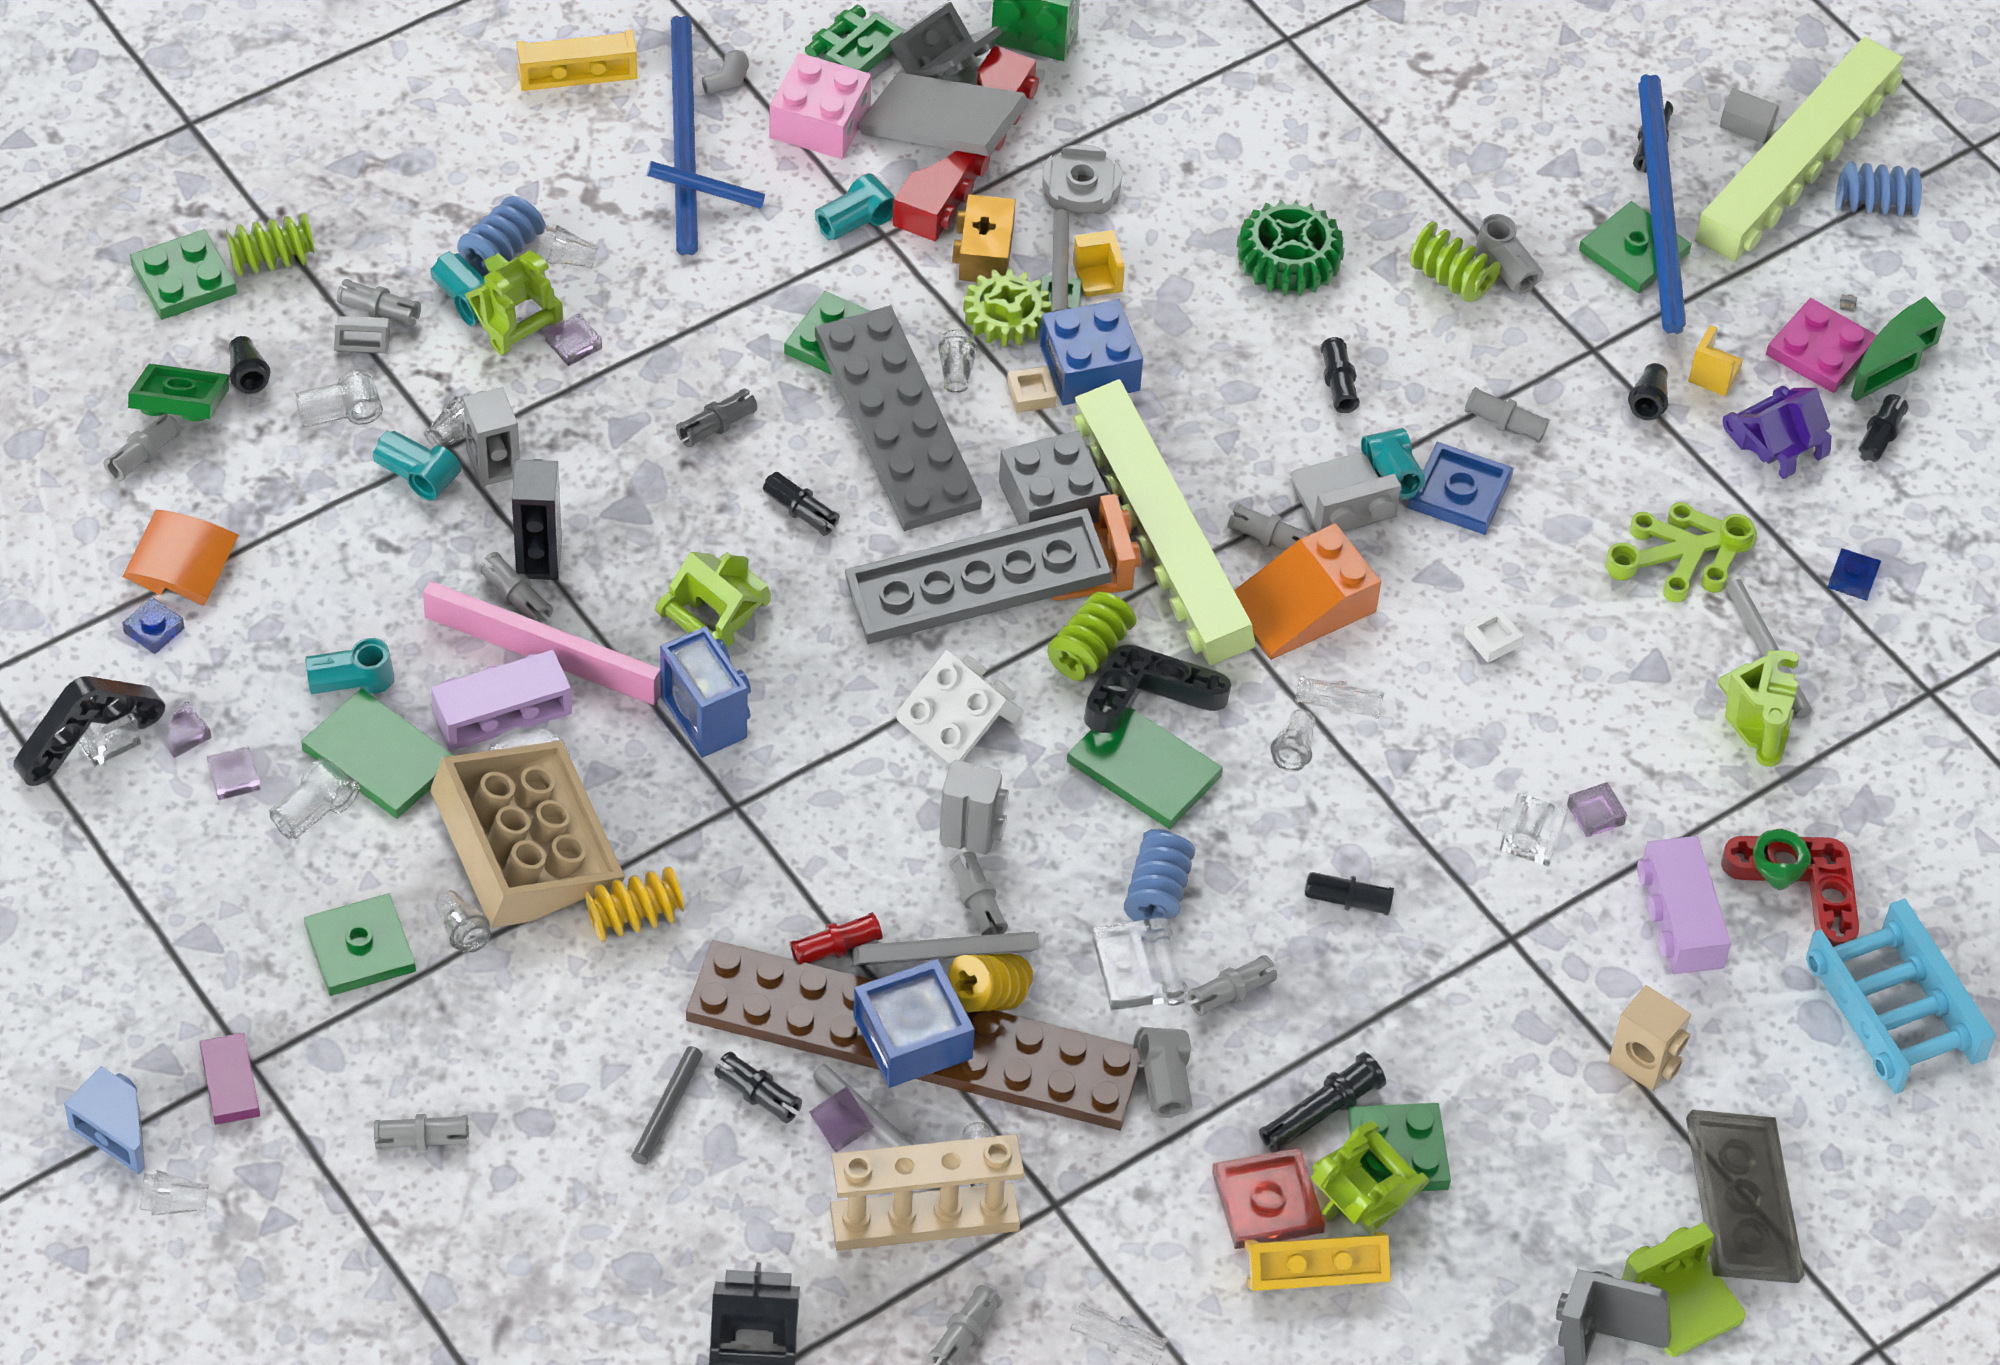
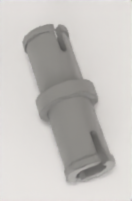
[337,279,421,327]
[1464,387,1550,443]
[103,413,181,482]
[1227,503,1312,550]
[478,552,553,623]
[949,851,1008,935]
[1188,955,1277,1016]
[374,1114,469,1151]
[928,1285,1002,1365]

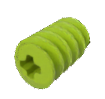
[226,213,314,277]
[1410,221,1501,303]
[1047,592,1137,682]

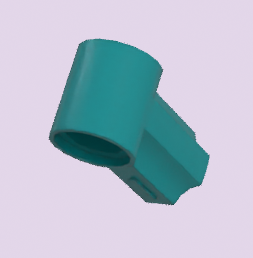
[815,173,895,241]
[431,251,485,327]
[1361,428,1425,500]
[373,430,462,501]
[305,638,394,694]

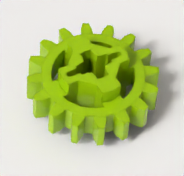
[963,269,1051,347]

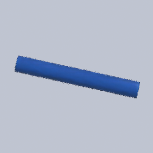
[646,161,765,209]

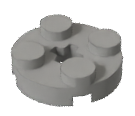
[1042,144,1122,214]

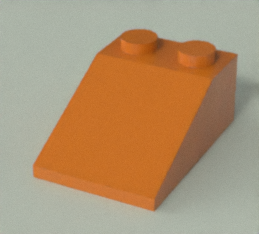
[1234,523,1381,660]

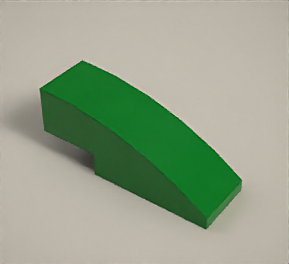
[1851,296,1946,401]

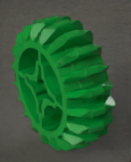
[1236,199,1345,297]

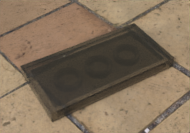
[1686,1110,1805,1283]

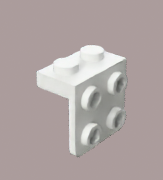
[896,650,1024,764]

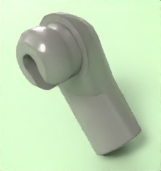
[702,50,749,95]

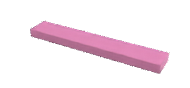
[423,581,661,705]

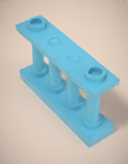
[1806,898,1996,1094]

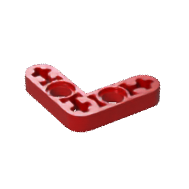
[1721,836,1859,947]

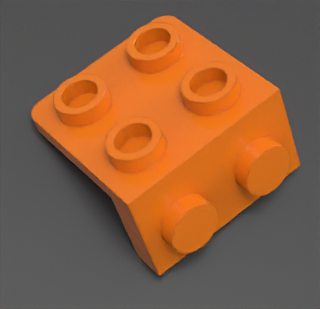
[1051,494,1141,601]

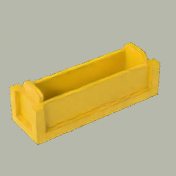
[516,29,638,91]
[1245,1231,1391,1291]

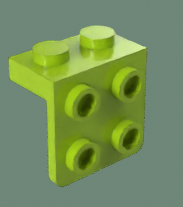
[1622,1222,1746,1357]

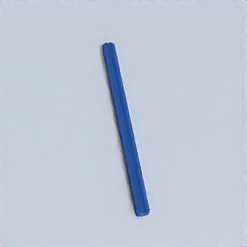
[671,15,698,256]
[1638,74,1686,334]

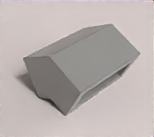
[1719,88,1779,144]
[334,316,390,354]

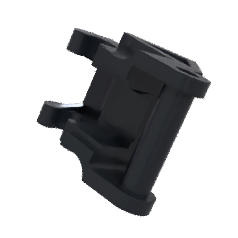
[709,1262,800,1365]

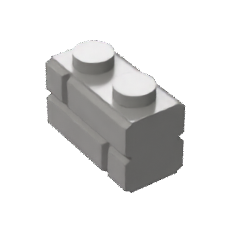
[939,760,1009,855]

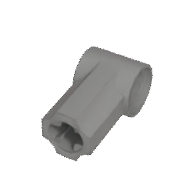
[1475,214,1544,295]
[1133,1027,1192,1118]

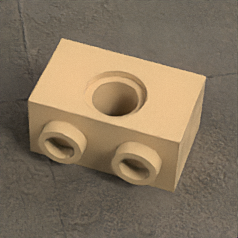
[1608,985,1691,1091]

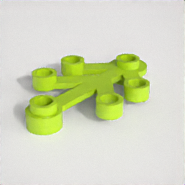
[1605,502,1757,603]

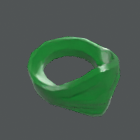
[1753,828,1811,891]

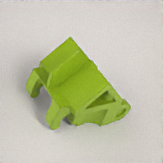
[465,250,563,355]
[655,551,771,647]
[1718,650,1799,767]
[1311,1120,1429,1235]

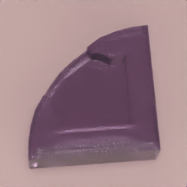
[167,700,212,758]

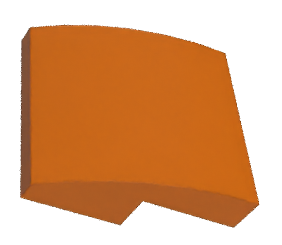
[122,509,239,606]

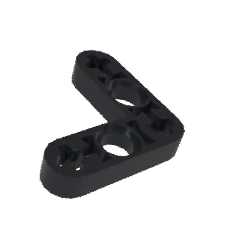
[1083,645,1231,733]
[13,676,166,786]

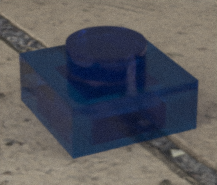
[1827,548,1881,601]
[122,597,185,654]

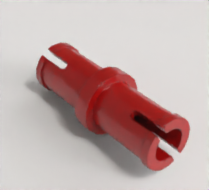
[789,912,883,964]

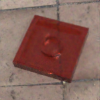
[1212,1147,1325,1249]

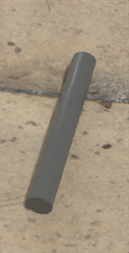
[631,1046,703,1165]

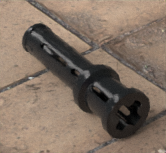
[1259,1052,1386,1153]

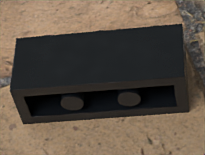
[512,459,562,580]

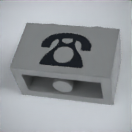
[463,387,520,487]

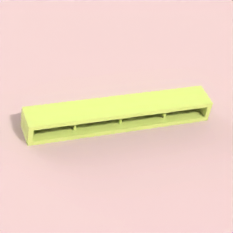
[1695,36,1904,262]
[1073,379,1256,666]

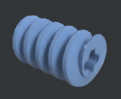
[1835,161,1922,218]
[457,196,546,278]
[1124,829,1196,927]

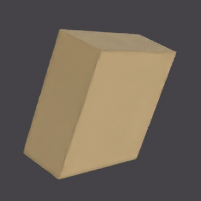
[1007,366,1057,413]

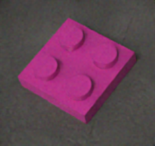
[1766,297,1877,393]

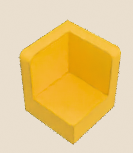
[1073,230,1125,297]
[1688,325,1743,396]

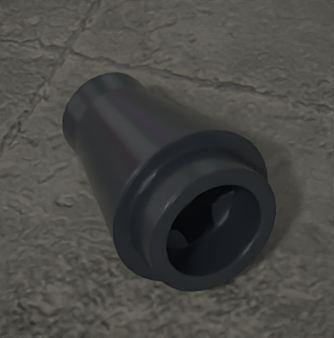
[229,336,271,394]
[1628,363,1668,420]

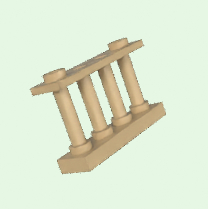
[830,1134,1024,1251]

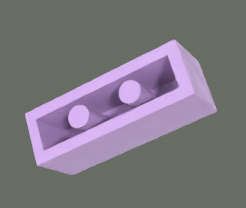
[431,650,572,751]
[1637,836,1731,974]

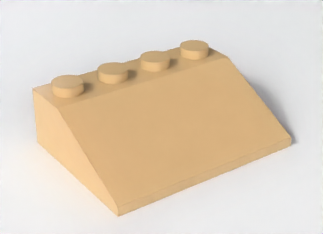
[430,740,625,928]

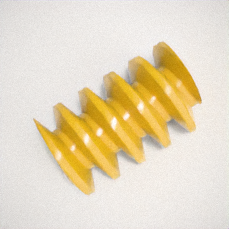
[585,866,684,942]
[948,953,1033,1012]

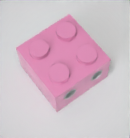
[769,52,871,160]

